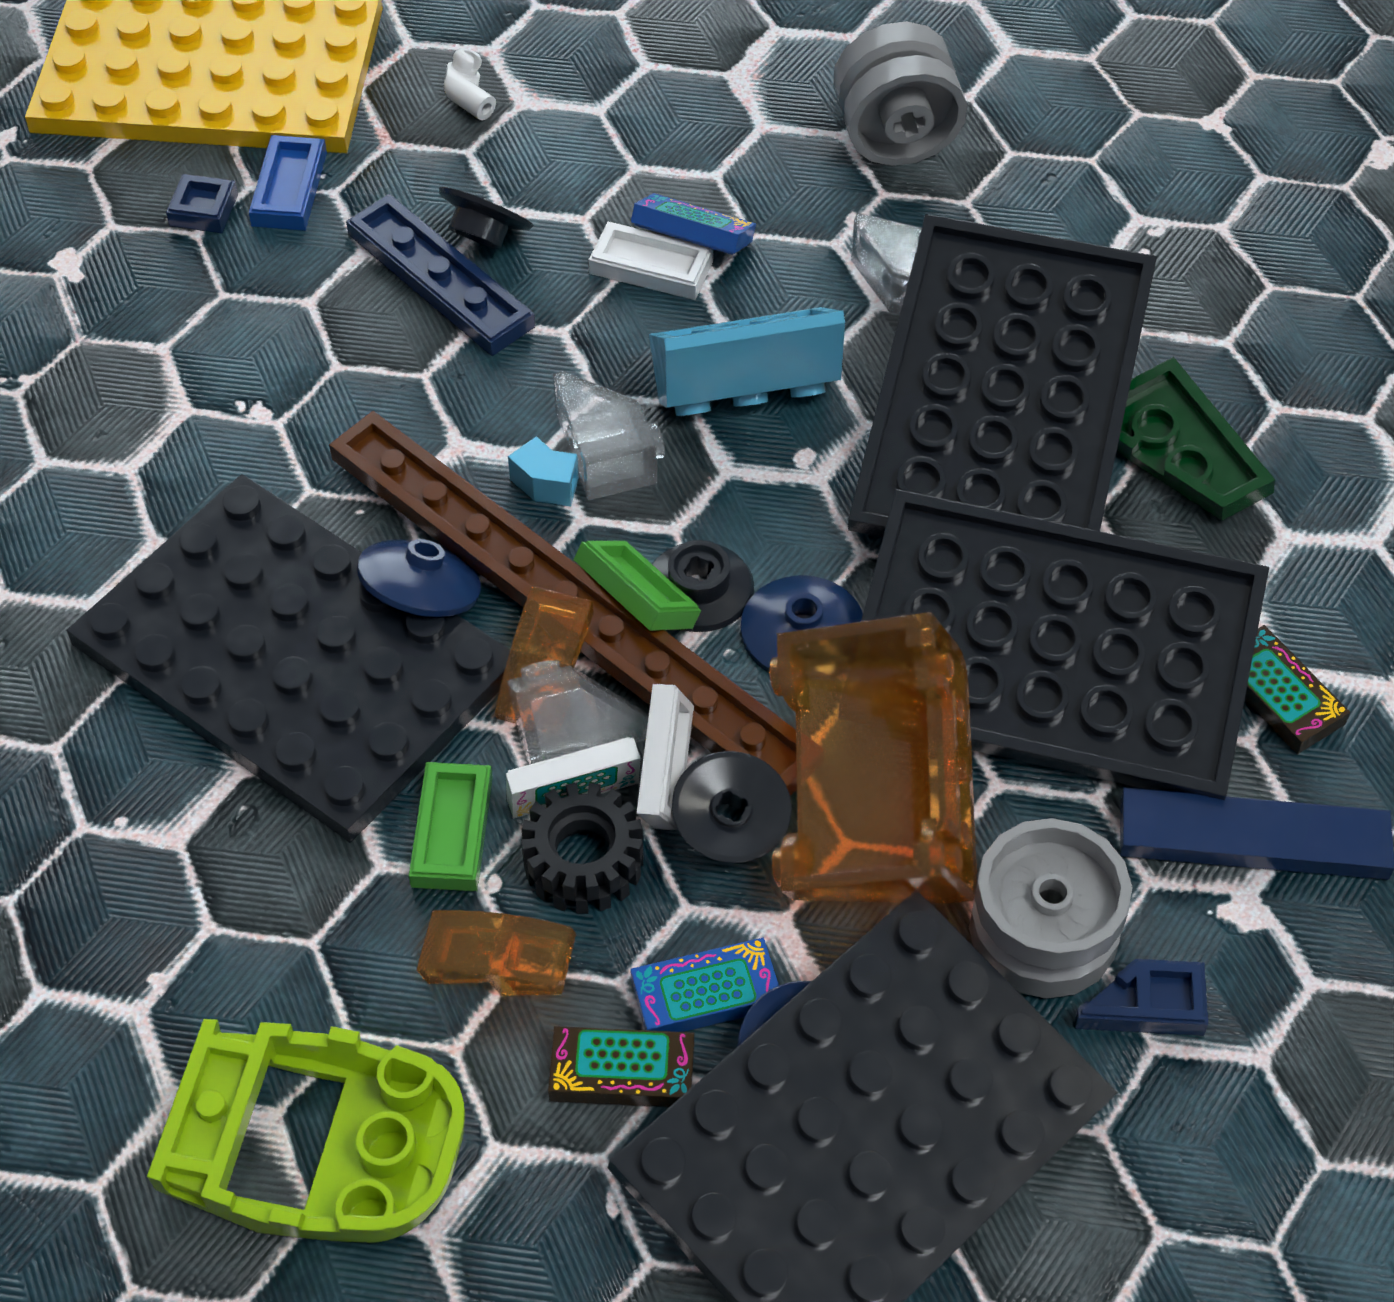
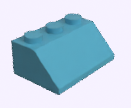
[649,307,845,416]

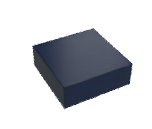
[166,174,238,233]

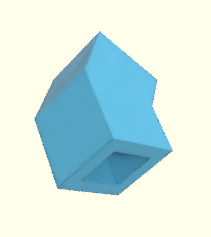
[508,436,579,507]

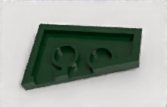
[1116,357,1275,521]

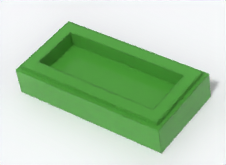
[573,541,701,631]
[409,762,493,892]

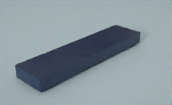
[346,194,536,356]
[1120,788,1394,880]

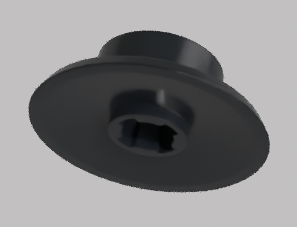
[439,187,534,249]
[652,540,754,632]
[672,751,792,863]

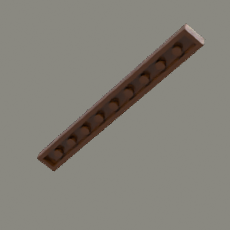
[329,411,824,796]

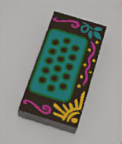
[1245,625,1350,755]
[548,1026,695,1107]

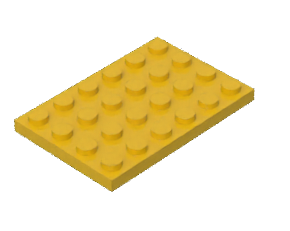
[25,0,383,153]

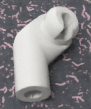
[444,48,496,121]

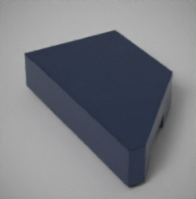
[1075,959,1208,1036]

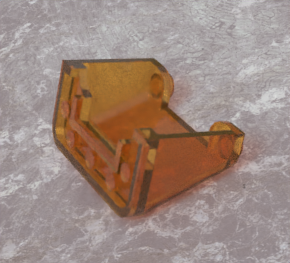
[769,612,977,904]

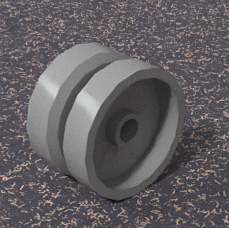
[833,21,967,166]
[969,818,1132,999]

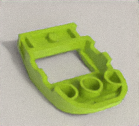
[147,1019,465,1243]

